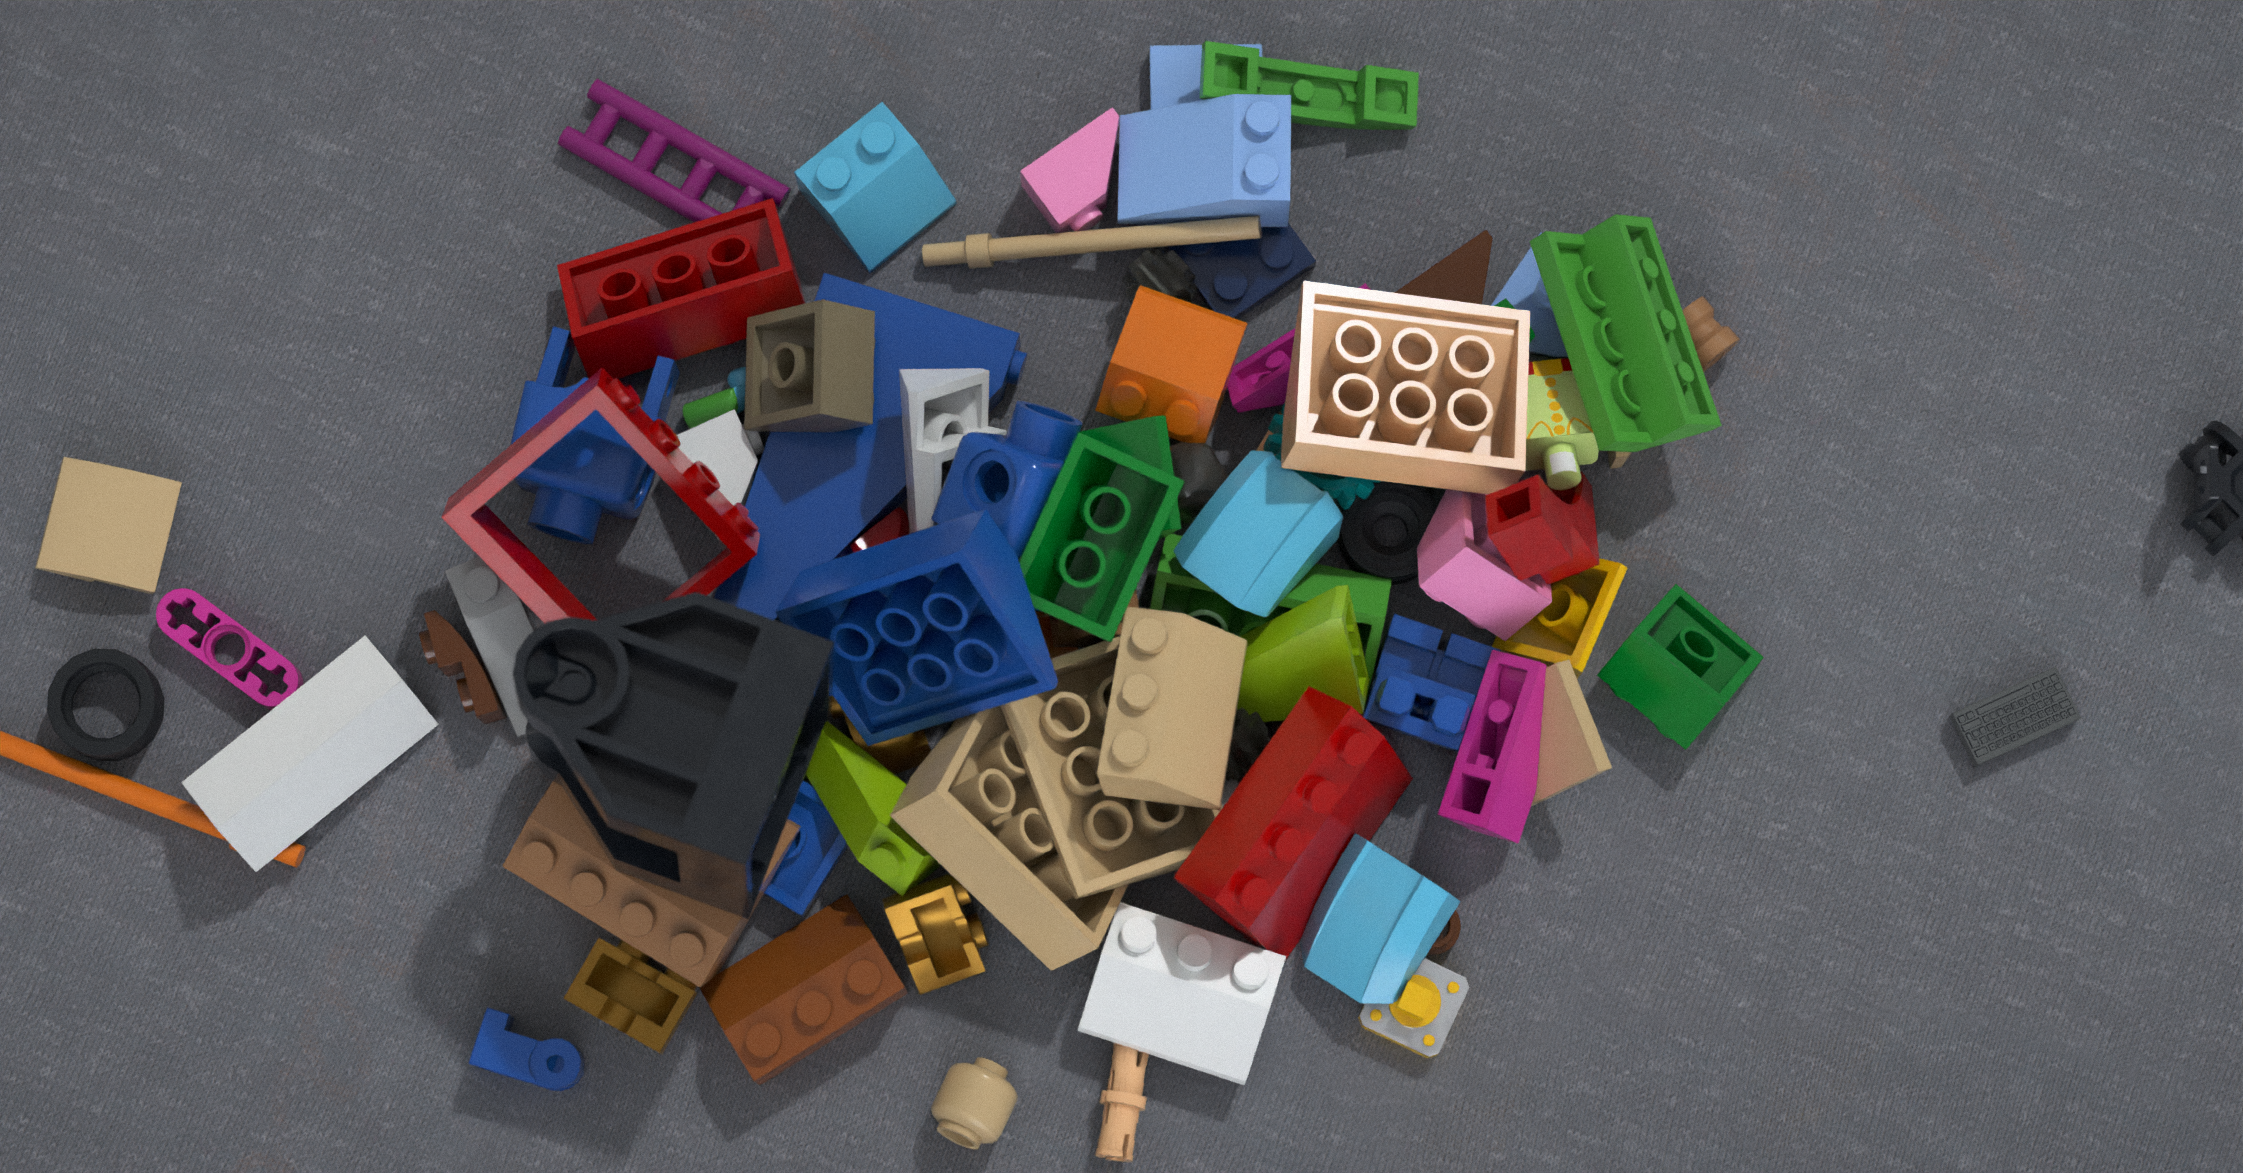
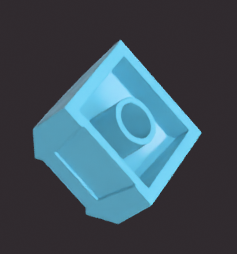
[1173,450,1343,617]
[1300,833,1461,1004]

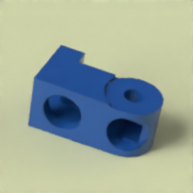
[468,1007,585,1092]

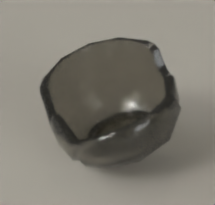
[1170,442,1230,529]

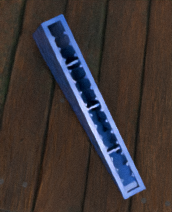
[714,273,1028,623]

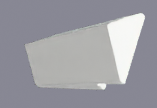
[899,368,1006,534]
[181,636,438,872]

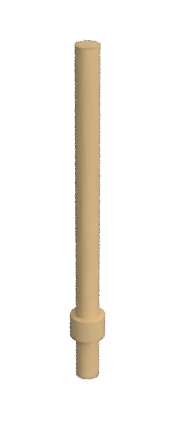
[922,216,1261,269]

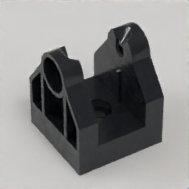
[512,592,834,919]

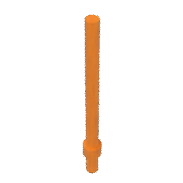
[0,731,306,868]

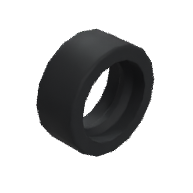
[47,649,165,761]

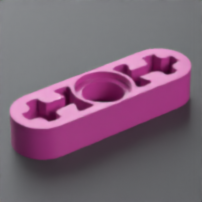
[156,588,304,710]

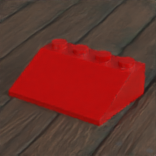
[1173,686,1413,960]

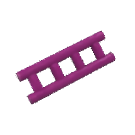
[558,79,791,222]

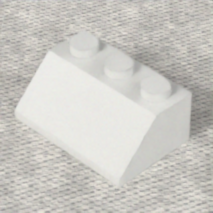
[1078,902,1286,1085]

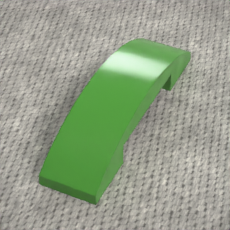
[1199,41,1419,130]

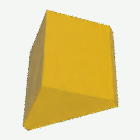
[1492,558,1627,678]

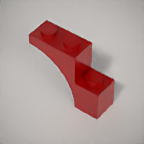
[1485,471,1600,585]

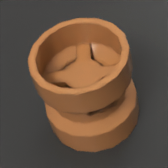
[1682,296,1740,372]

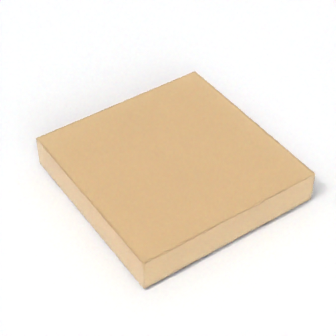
[1531,660,1612,806]

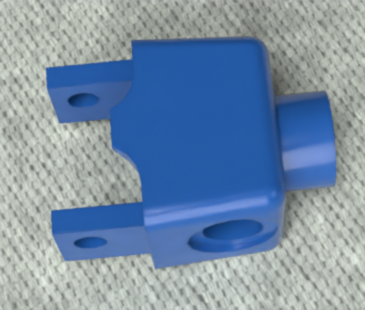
[510,326,680,544]
[931,401,1083,612]

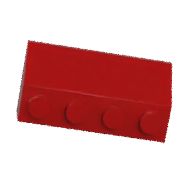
[557,198,806,379]

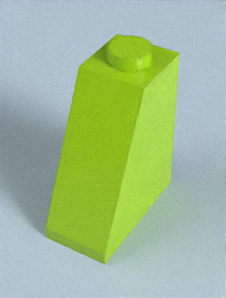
[1234,585,1369,725]

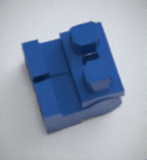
[1363,614,1501,752]

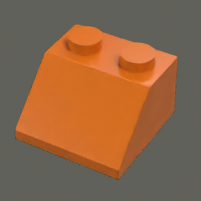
[1095,285,1248,449]

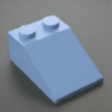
[1118,94,1291,227]

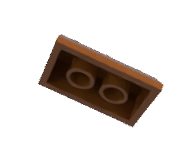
[699,894,908,1086]

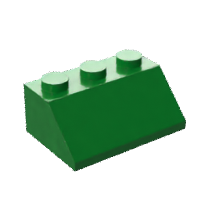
[1018,432,1185,642]

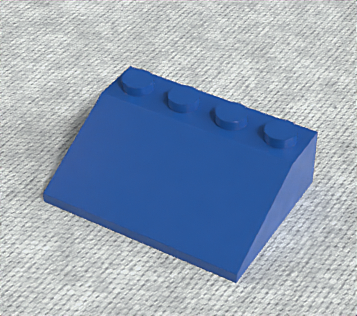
[775,509,1058,746]

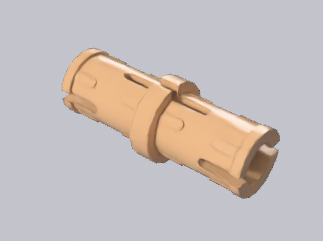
[1095,1043,1149,1162]

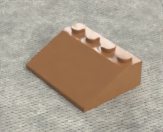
[503,781,801,988]

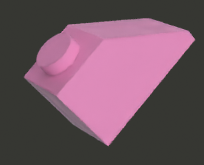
[1020,107,1119,233]

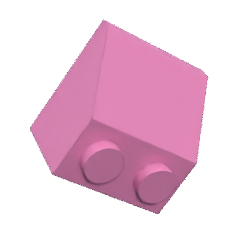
[1417,489,1552,641]

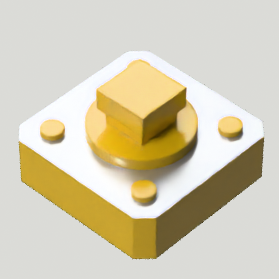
[1358,958,1469,1059]

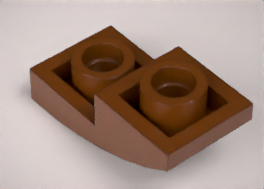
[419,610,506,725]

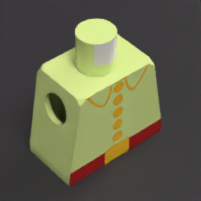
[1525,358,1599,490]

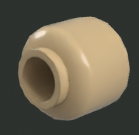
[931,1057,1018,1149]

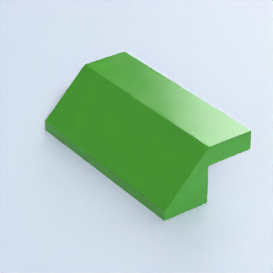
[1530,214,1721,452]

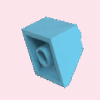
[794,102,957,273]

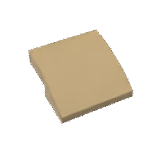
[35,457,182,594]

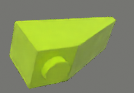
[806,721,941,896]

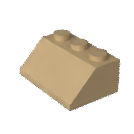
[1097,607,1248,810]

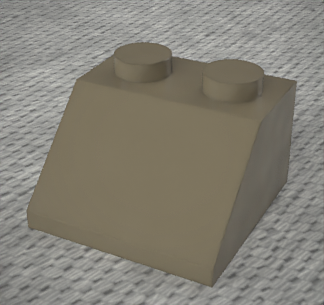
[744,299,875,432]

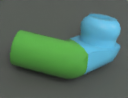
[683,367,746,429]

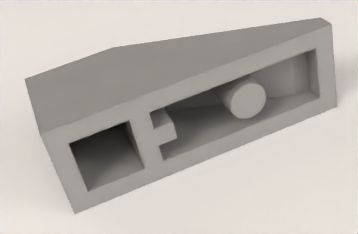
[445,557,536,738]

